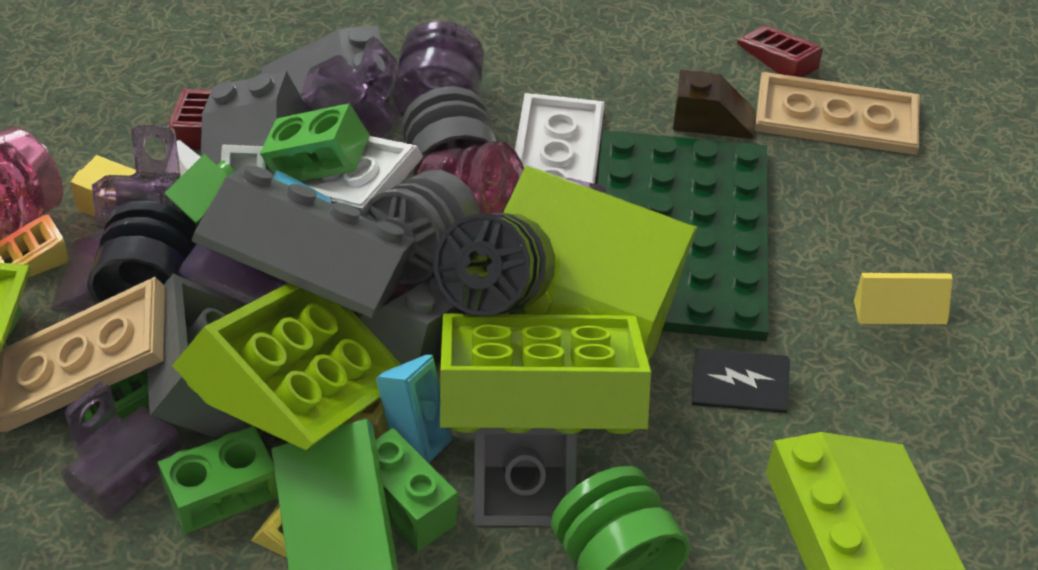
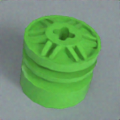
[550,466,691,570]

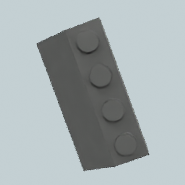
[192,166,416,318]

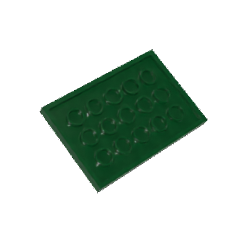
[597,130,769,341]

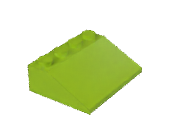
[482,165,697,360]
[172,283,402,451]
[440,313,651,434]
[766,432,965,570]

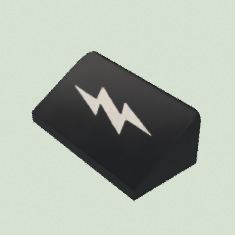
[692,348,790,413]

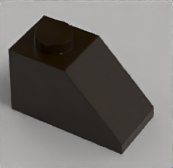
[673,70,755,139]

